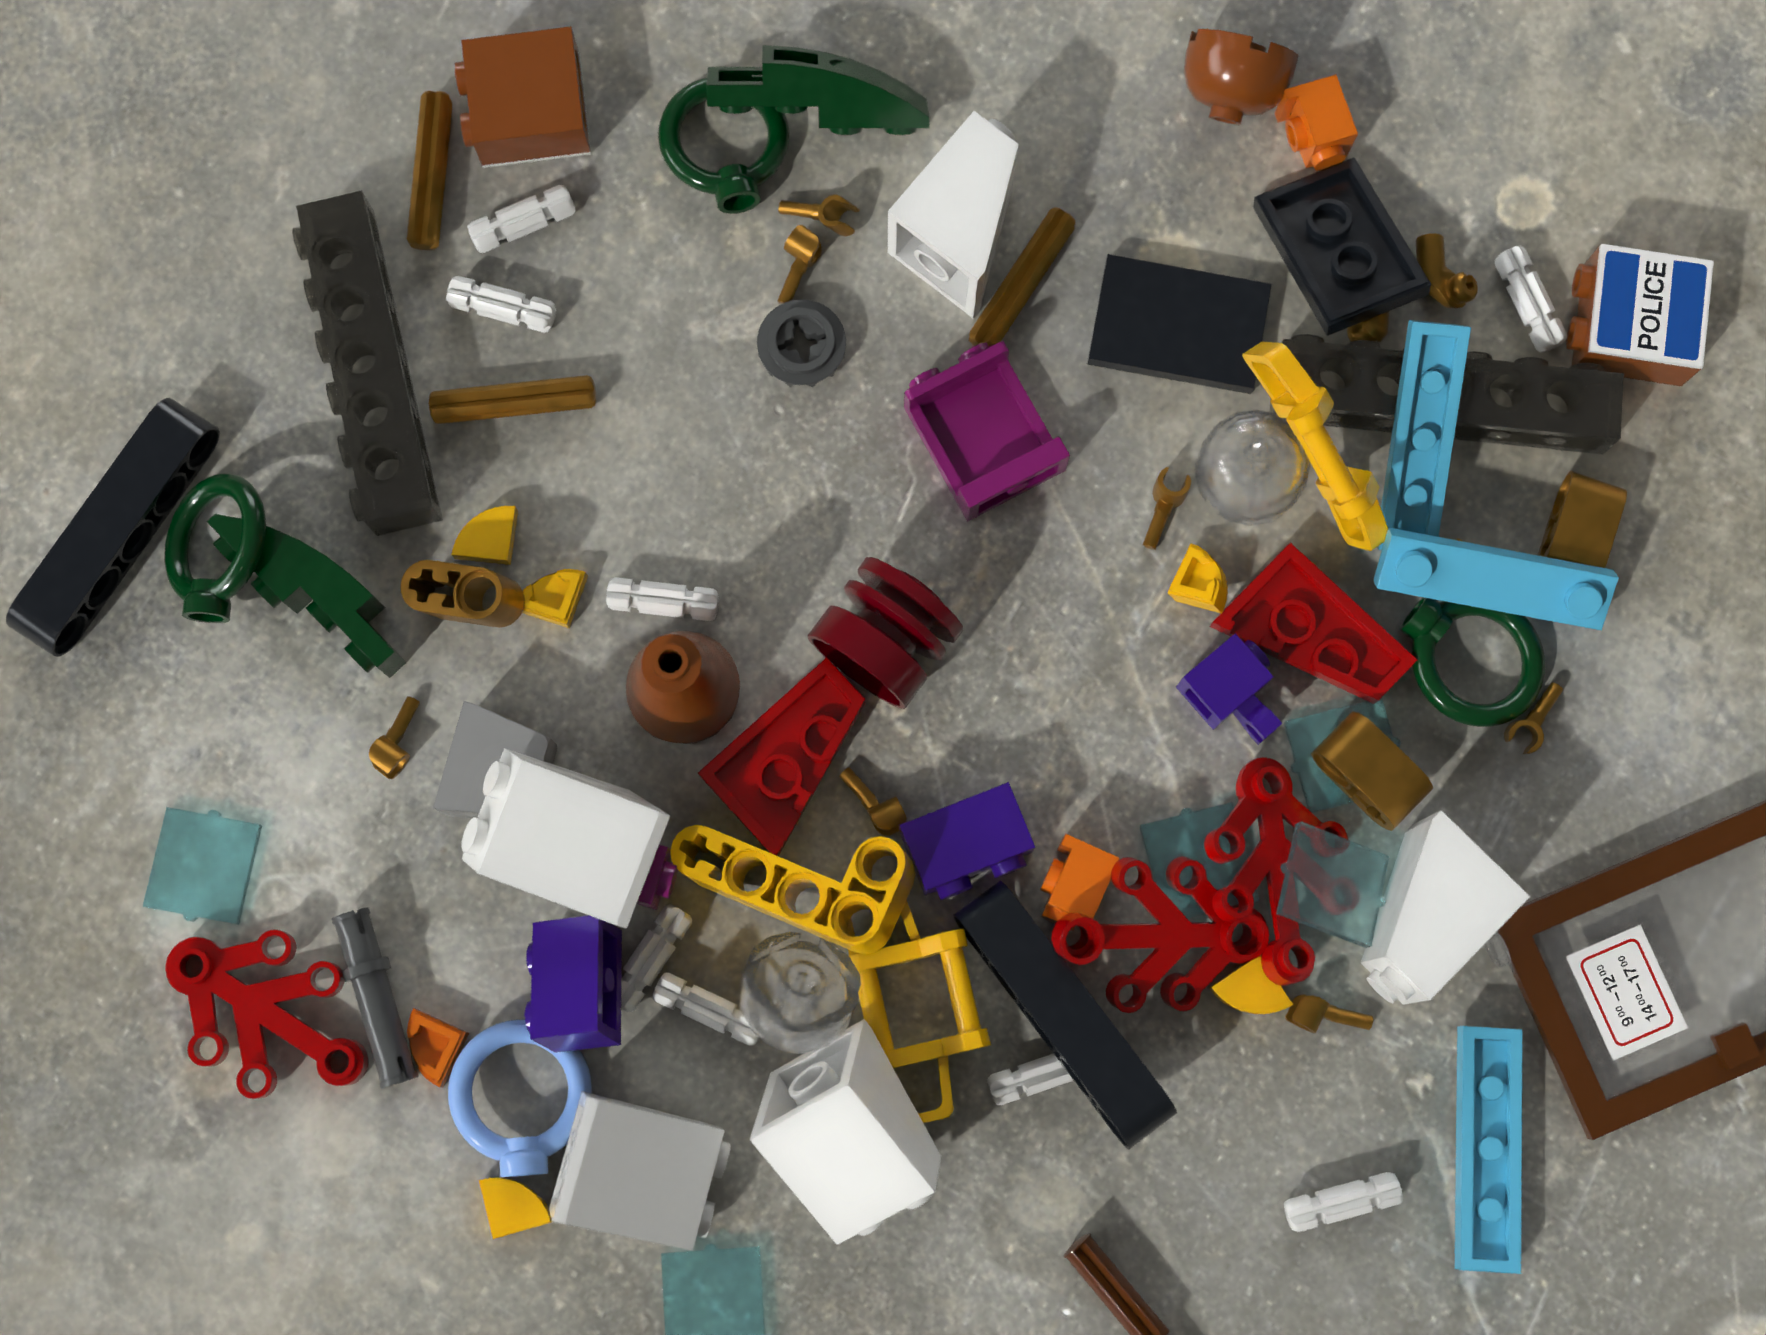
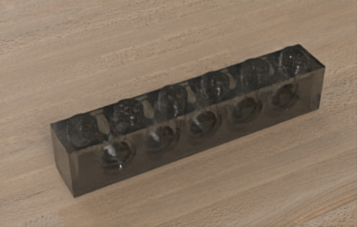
[292,190,443,536]
[1269,334,1624,455]

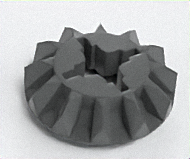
[757,300,846,388]

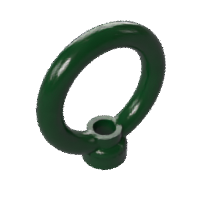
[658,77,789,214]
[164,473,266,623]
[1399,597,1545,727]

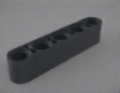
[6,398,220,657]
[953,880,1177,1149]

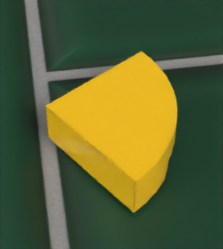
[451,506,518,565]
[1167,543,1228,614]
[522,569,588,628]
[1209,956,1293,1014]
[479,1177,554,1239]

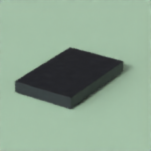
[1253,157,1431,336]
[1087,254,1272,394]

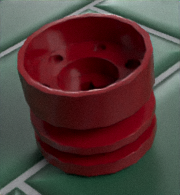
[808,557,963,709]

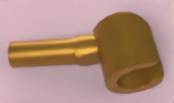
[779,194,860,237]
[777,225,822,304]
[1143,467,1191,550]
[1504,682,1563,754]
[369,696,420,779]
[839,767,907,836]
[1285,994,1373,1033]

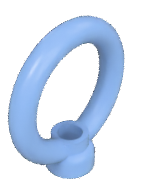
[448,1019,592,1178]

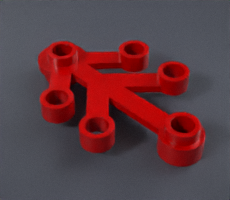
[1204,757,1357,986]
[1052,856,1269,1013]
[165,930,369,1099]

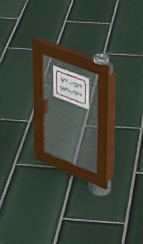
[1485,800,1766,1140]

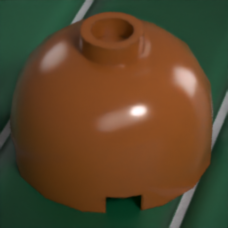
[1184,29,1299,125]

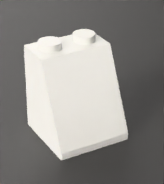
[888,111,1019,319]
[461,748,670,929]
[1360,810,1530,1005]
[750,1019,941,1245]
[549,1091,731,1251]

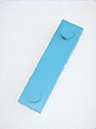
[1377,320,1471,550]
[1373,527,1619,631]
[1455,1026,1523,1274]

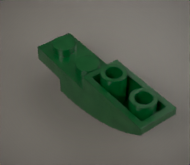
[706,45,930,135]
[206,514,407,678]

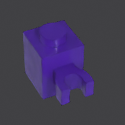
[1176,633,1283,745]

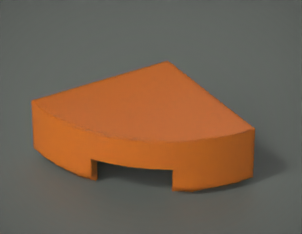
[407,1008,469,1087]

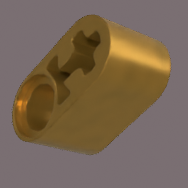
[1538,471,1627,568]
[401,560,525,628]
[1311,711,1433,831]

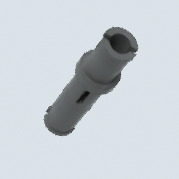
[331,907,419,1089]

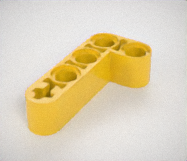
[670,825,916,954]

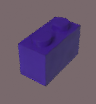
[899,782,1035,900]
[525,915,622,1053]

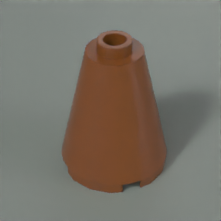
[626,631,740,744]

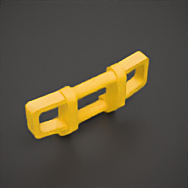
[1242,341,1388,551]
[844,900,991,1123]

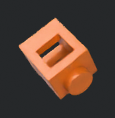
[1275,74,1358,171]
[1040,834,1120,931]

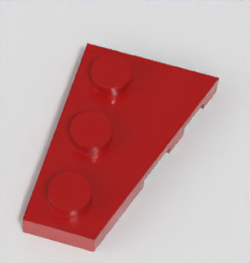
[1209,542,1417,704]
[698,657,865,856]

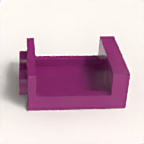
[904,341,1070,522]

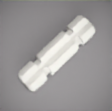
[468,184,575,253]
[1495,245,1567,352]
[446,275,556,333]
[606,577,719,621]
[621,904,692,1013]
[652,973,765,1046]
[987,1054,1073,1105]
[1284,1172,1403,1232]

